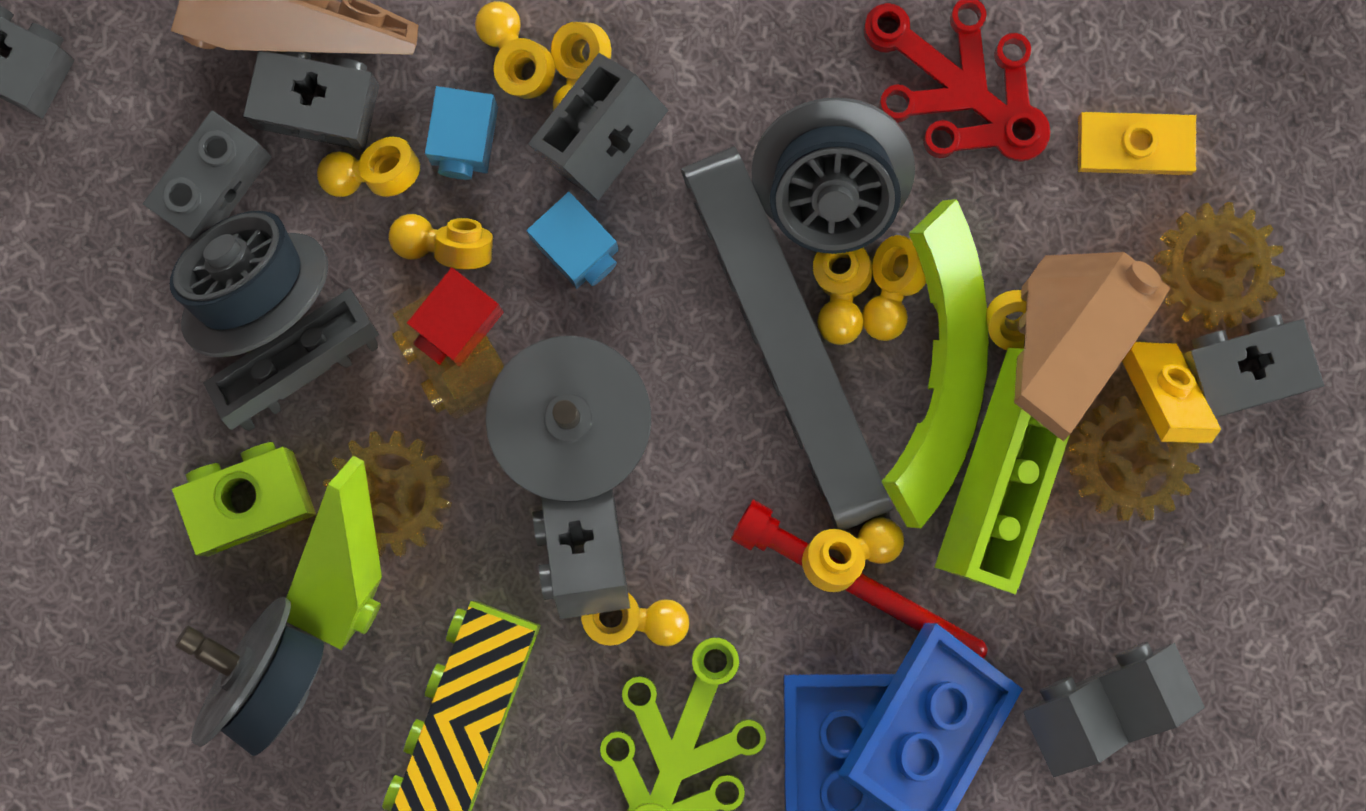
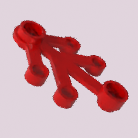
[864,0,1051,162]

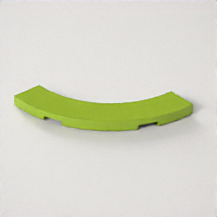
[881,199,989,529]

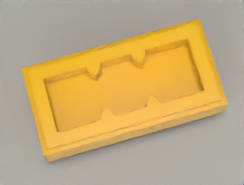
[1078,112,1196,175]
[1122,342,1221,443]

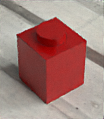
[407,267,504,367]

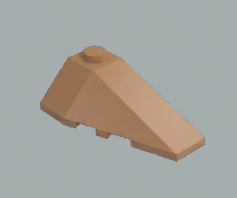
[171,0,419,55]
[1014,252,1170,442]

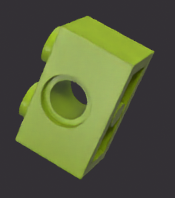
[172,442,316,557]

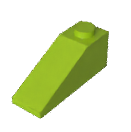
[286,456,382,650]

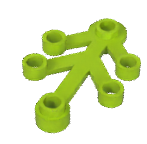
[600,637,766,811]

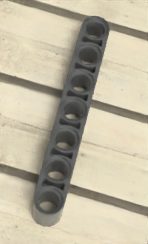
[681,146,893,531]

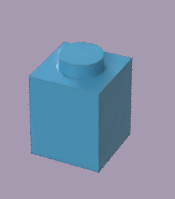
[425,86,498,180]
[526,192,619,289]

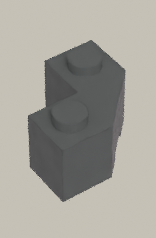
[1023,642,1205,778]

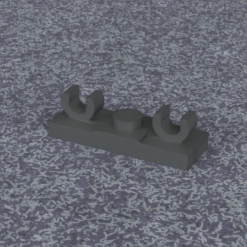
[203,288,379,431]

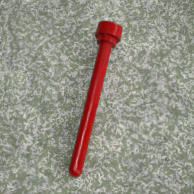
[730,499,988,659]

